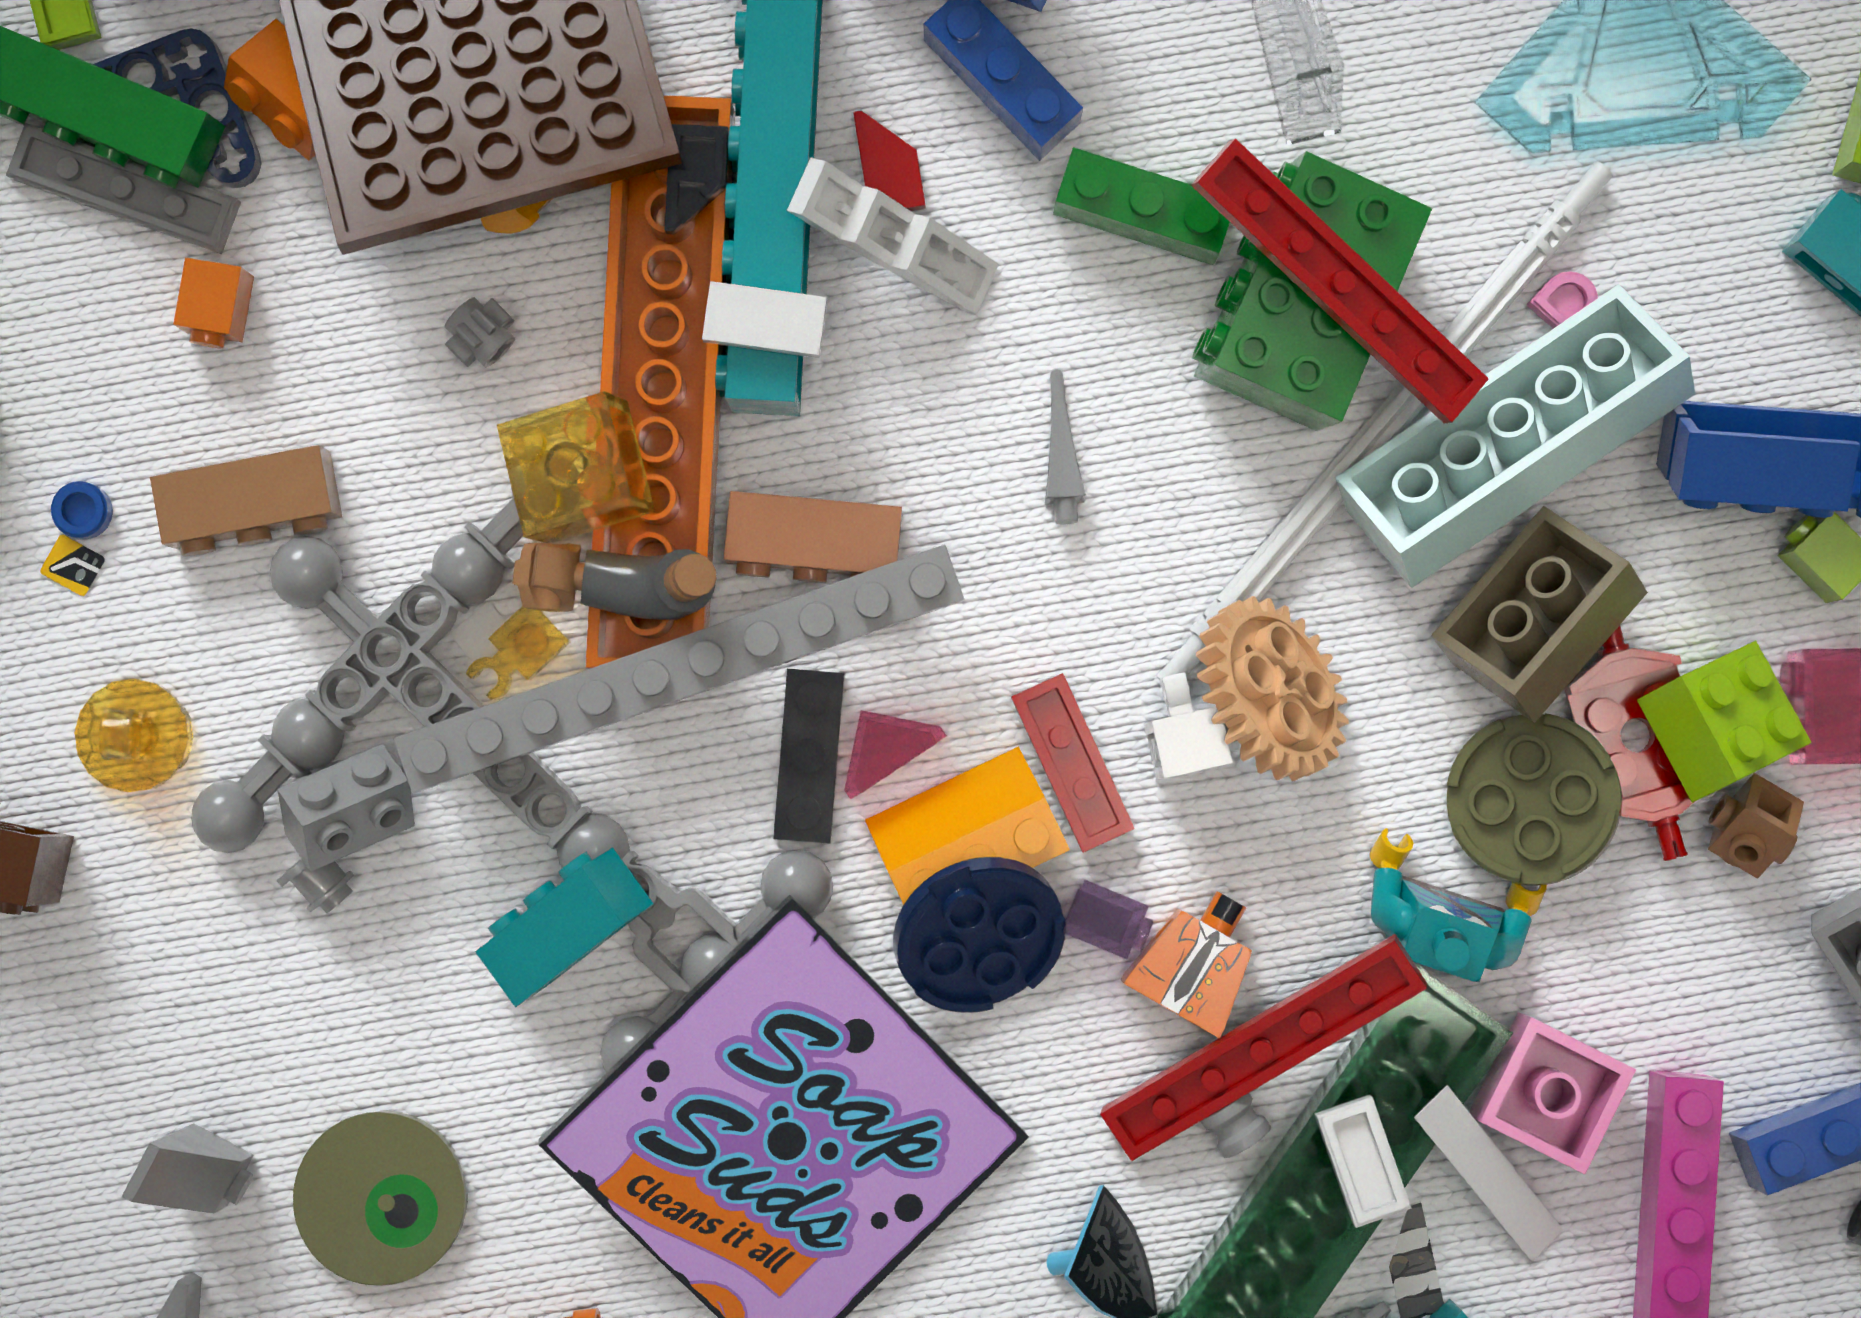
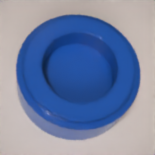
[51,481,113,540]

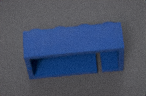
[1656,401,1861,518]

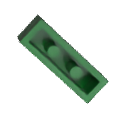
[1053,147,1230,266]

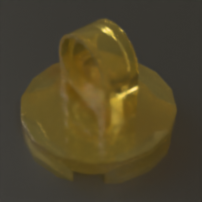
[74,679,194,792]

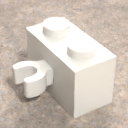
[1144,672,1240,779]

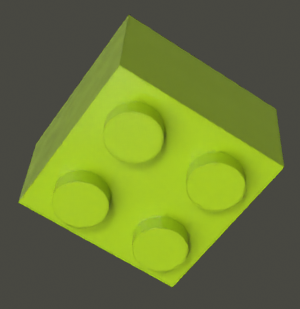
[1637,640,1812,803]

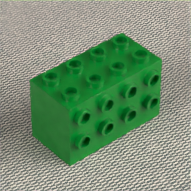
[1192,151,1433,431]

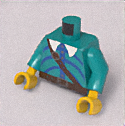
[1369,828,1547,982]

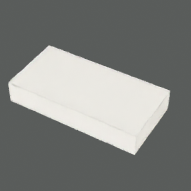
[702,281,827,358]
[1314,1095,1412,1228]

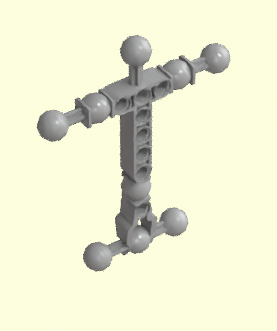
[191,451,833,1073]

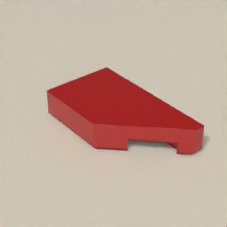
[853,110,926,211]

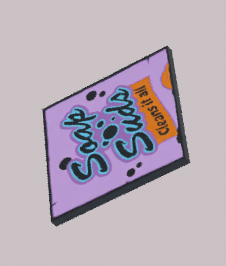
[538,895,1029,1318]

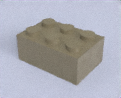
[1431,506,1648,723]

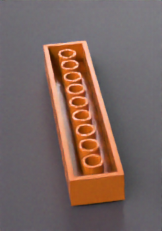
[586,95,735,669]

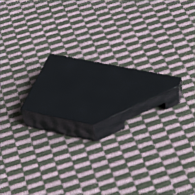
[665,124,729,235]

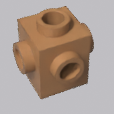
[1708,773,1804,879]

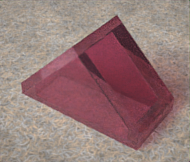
[844,710,947,800]

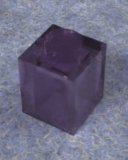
[1063,878,1153,959]

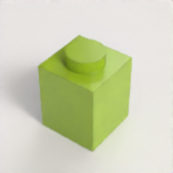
[1777,512,1861,603]

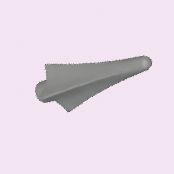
[1045,369,1086,525]

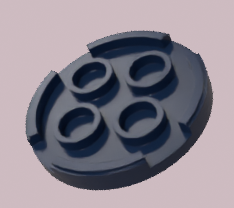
[893,857,1066,1013]

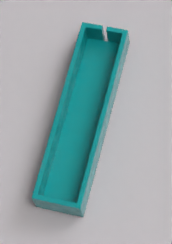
[715,0,823,416]

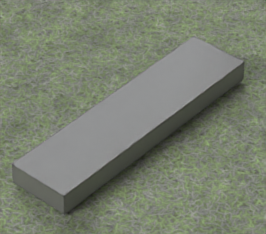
[6,123,241,254]

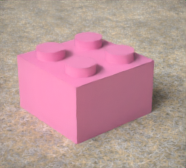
[1469,1012,1636,1174]

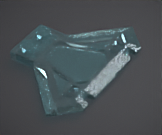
[1474,0,1812,153]

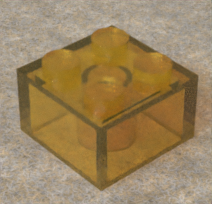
[496,391,655,543]

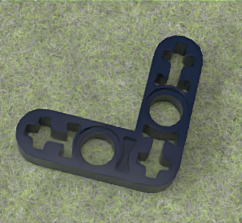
[93,28,262,188]

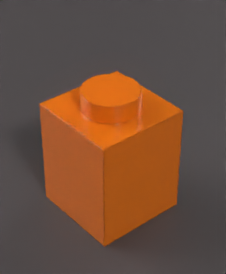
[173,257,254,349]

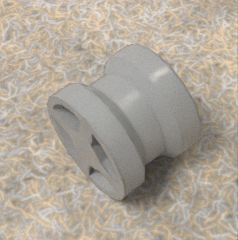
[1200,1093,1271,1158]

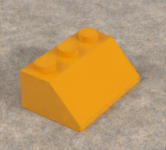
[865,746,1070,905]

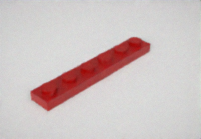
[1191,138,1489,424]
[1100,934,1427,1162]

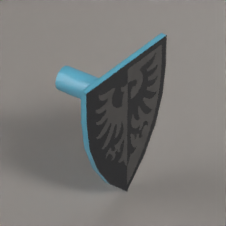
[1046,1185,1158,1318]

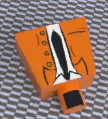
[1121,891,1252,1039]

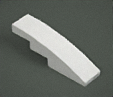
[787,158,999,315]

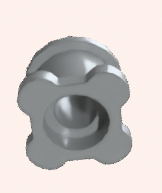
[276,859,354,914]

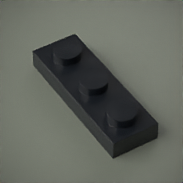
[773,669,845,844]

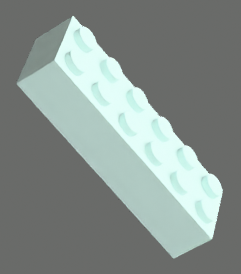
[1335,284,1695,588]

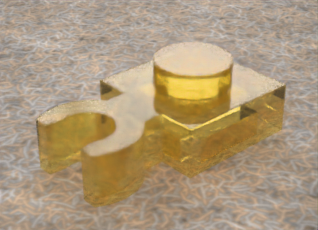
[466,606,571,701]

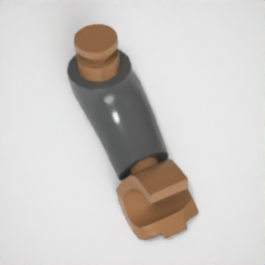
[512,543,717,620]

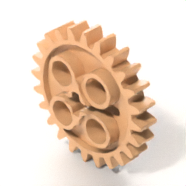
[1196,596,1349,781]

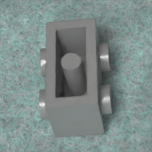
[277,744,415,872]

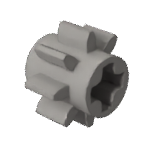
[444,297,515,368]

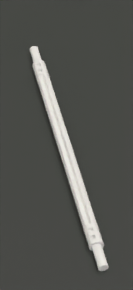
[1157,162,1613,680]

